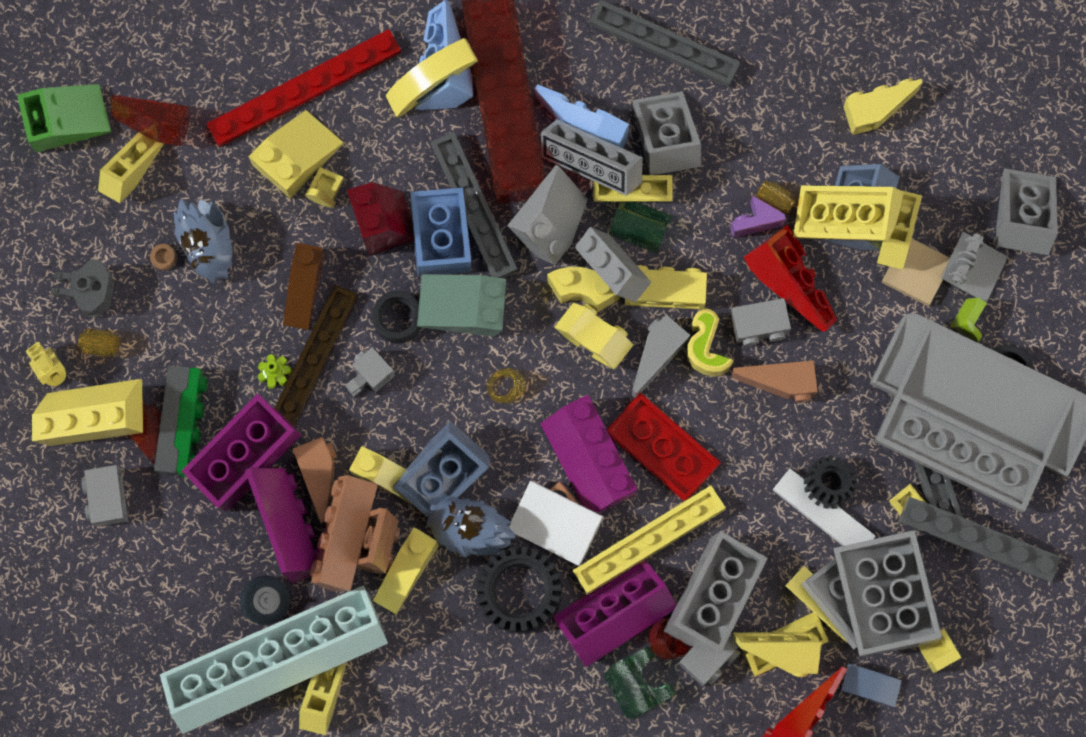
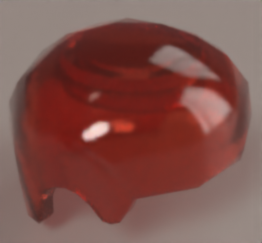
[649,618,690,660]

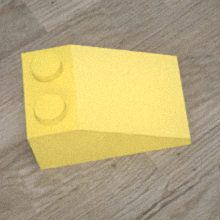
[249,110,344,199]

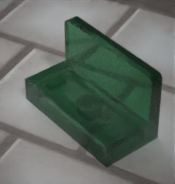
[609,202,672,253]

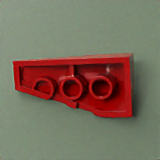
[743,225,837,332]
[762,666,847,737]

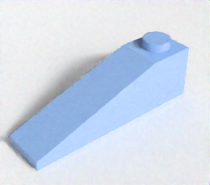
[415,0,473,110]
[535,84,629,149]

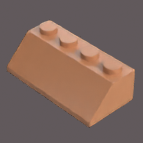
[310,475,378,591]

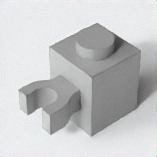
[345,348,395,397]

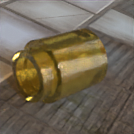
[755,180,796,215]
[78,328,119,358]

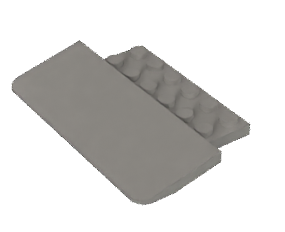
[870,313,1086,513]

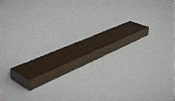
[275,285,359,428]

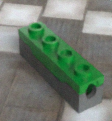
[154,366,208,478]

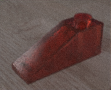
[111,95,189,146]

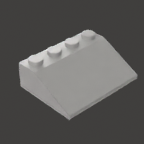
[833,530,942,656]

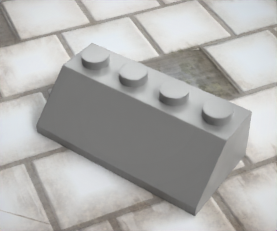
[664,531,768,654]

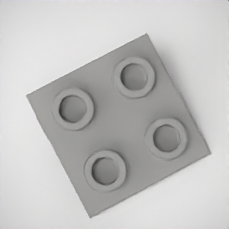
[941,232,1008,303]

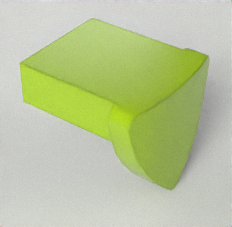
[950,297,987,343]

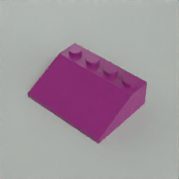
[245,468,320,584]

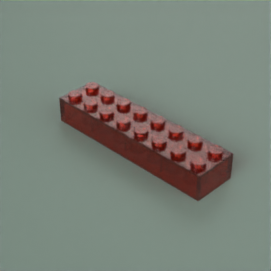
[462,0,546,204]

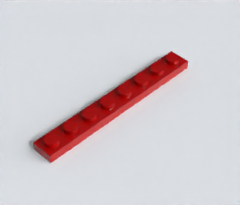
[206,29,402,147]

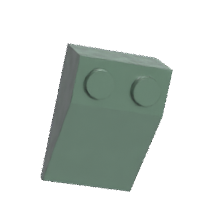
[417,274,506,337]

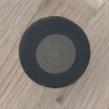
[240,576,290,625]

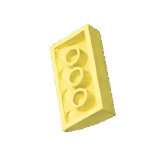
[793,186,904,241]

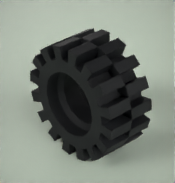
[804,456,857,509]

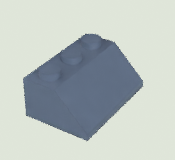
[823,164,900,250]

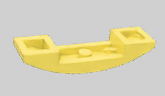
[386,38,478,117]

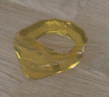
[487,368,526,403]

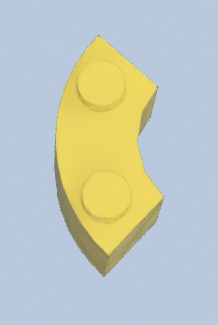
[547,267,620,312]
[554,303,634,370]

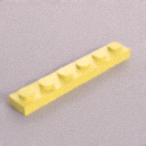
[573,486,726,595]

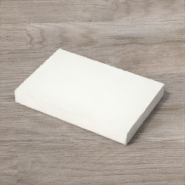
[509,481,604,566]

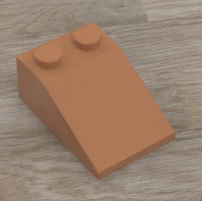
[356,508,400,575]

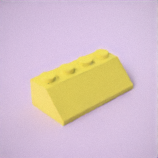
[32,379,143,446]

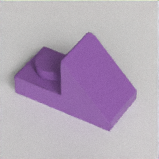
[730,196,786,238]

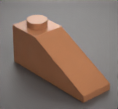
[732,360,818,403]
[293,437,337,527]

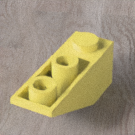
[843,79,922,135]

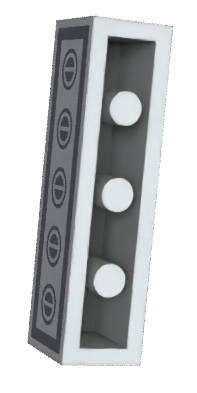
[541,120,643,196]

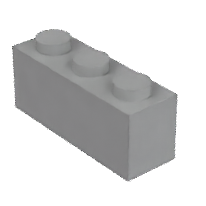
[575,227,651,303]

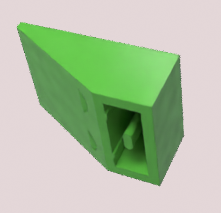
[17,84,111,153]

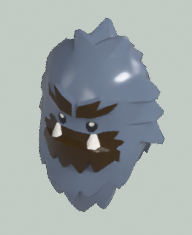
[174,199,233,283]
[426,497,516,557]

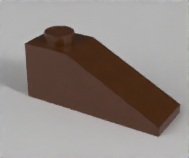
[283,243,326,330]

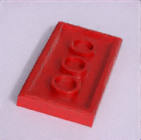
[606,392,721,502]

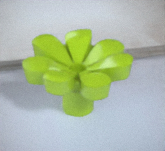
[258,354,292,389]

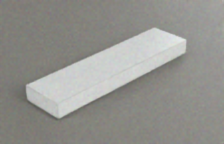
[773,469,876,546]

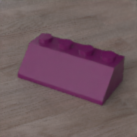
[182,393,302,512]
[540,395,637,514]
[553,560,677,667]

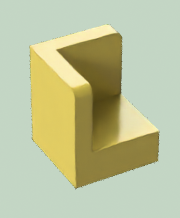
[918,629,961,673]

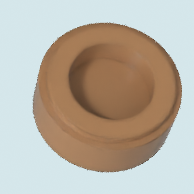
[150,244,177,271]

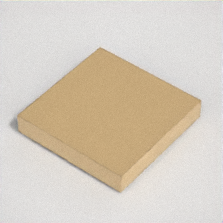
[881,239,950,307]

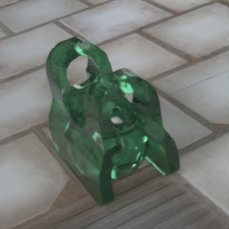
[604,646,677,719]

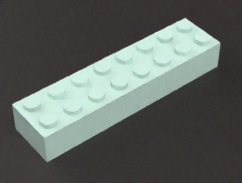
[160,585,388,734]

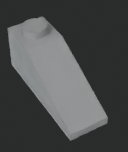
[632,315,690,398]

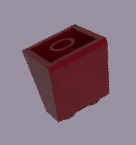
[347,182,414,256]

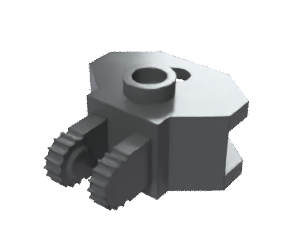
[51,259,115,318]

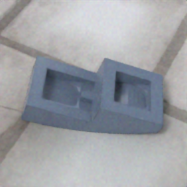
[841,664,901,708]

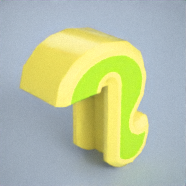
[687,309,734,376]

